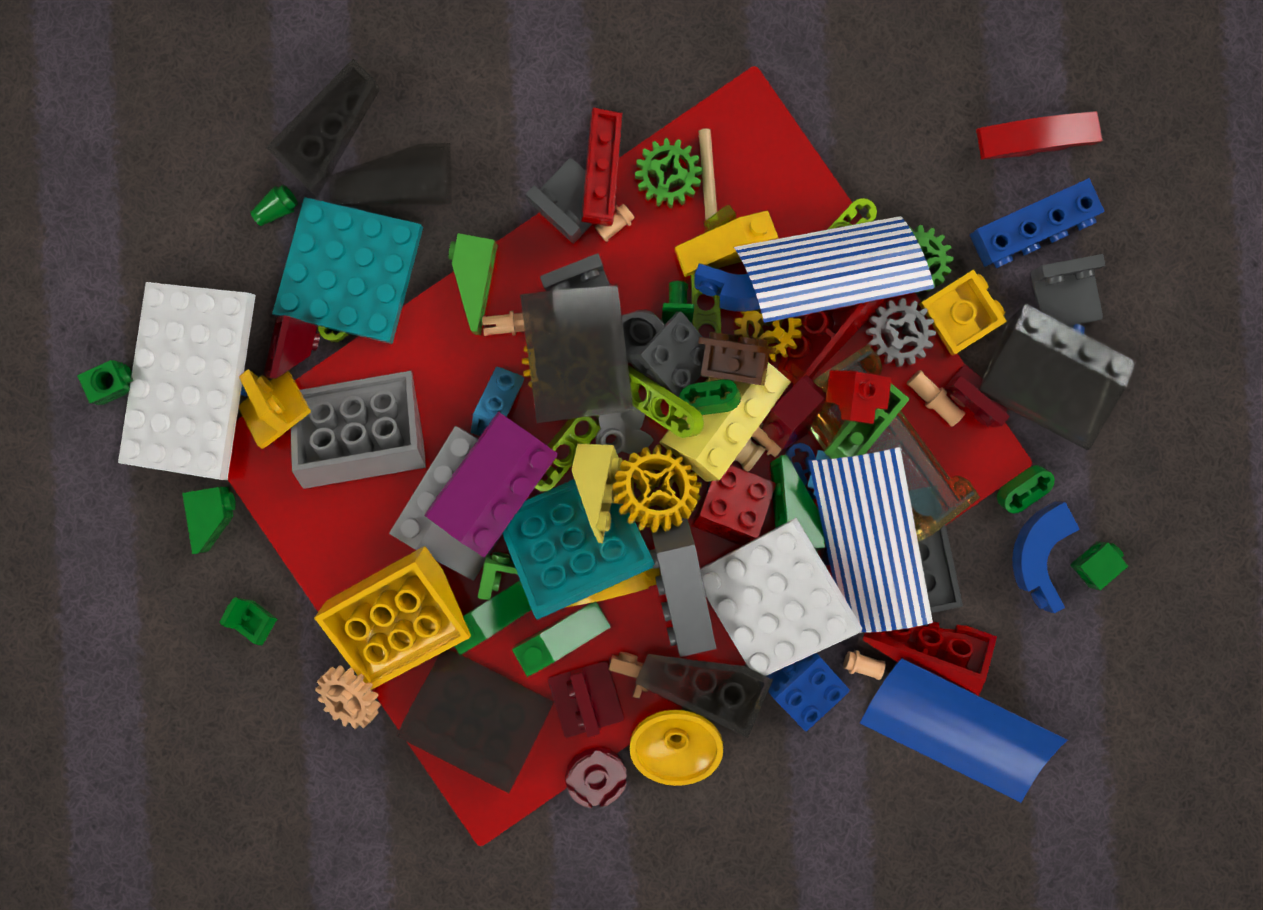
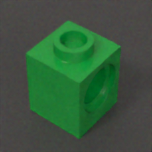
[77,360,134,405]
[1070,541,1128,590]

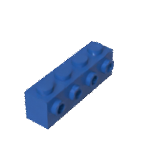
[970,178,1105,268]

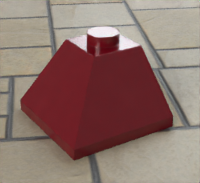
[263,315,320,379]

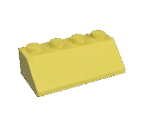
[659,362,791,482]

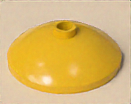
[630,710,723,786]

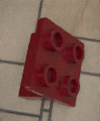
[548,661,624,738]

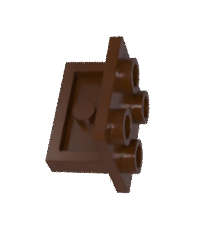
[698,332,777,385]

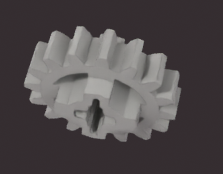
[866,298,936,367]

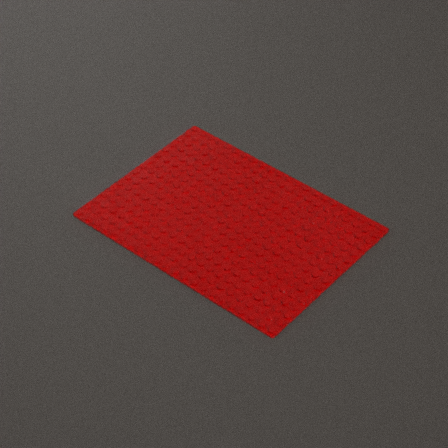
[228,66,1032,846]

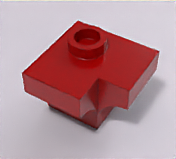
[826,370,892,424]

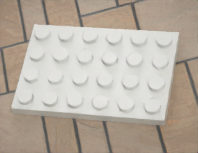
[118,282,256,480]

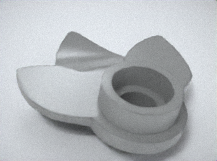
[596,401,653,454]

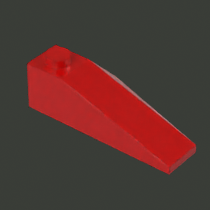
[777,298,886,385]
[862,622,997,696]

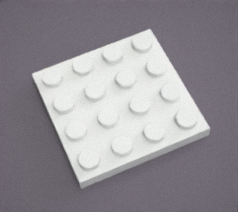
[700,518,863,680]

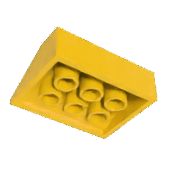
[314,546,471,690]

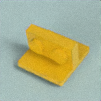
[239,369,311,449]

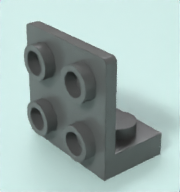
[526,158,592,244]
[540,253,621,333]
[1030,254,1106,331]
[623,312,705,397]

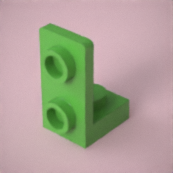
[478,552,518,600]

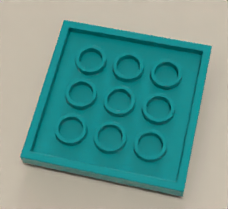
[272,197,424,344]
[502,479,655,620]

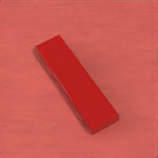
[581,108,623,227]

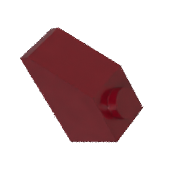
[761,375,826,450]

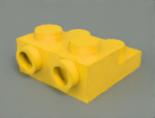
[919,269,1007,356]

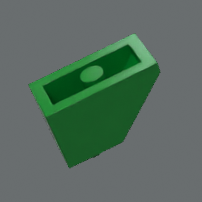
[182,487,236,554]

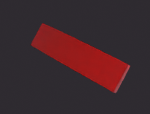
[976,111,1102,160]

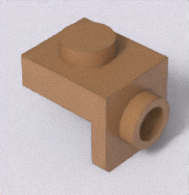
[609,652,652,698]

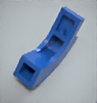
[695,263,760,312]
[1012,501,1080,613]

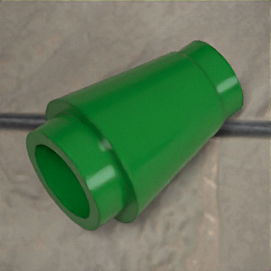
[250,184,298,226]

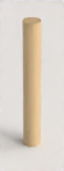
[698,129,718,223]

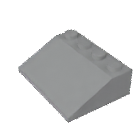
[291,371,426,489]
[389,426,502,581]

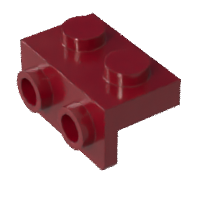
[944,365,1011,427]

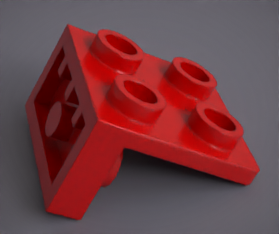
[692,465,776,546]

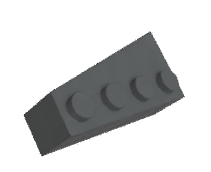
[649,518,717,657]

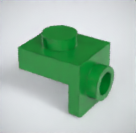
[219,597,277,646]

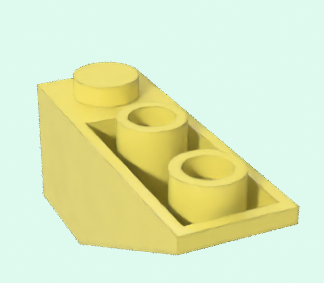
[571,444,622,543]

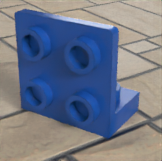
[758,653,850,731]

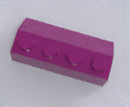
[424,412,558,558]

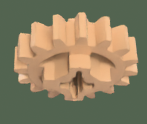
[315,665,381,729]

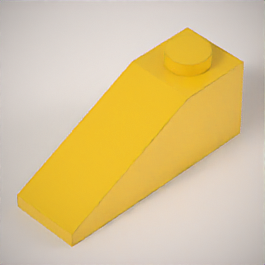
[674,210,779,277]

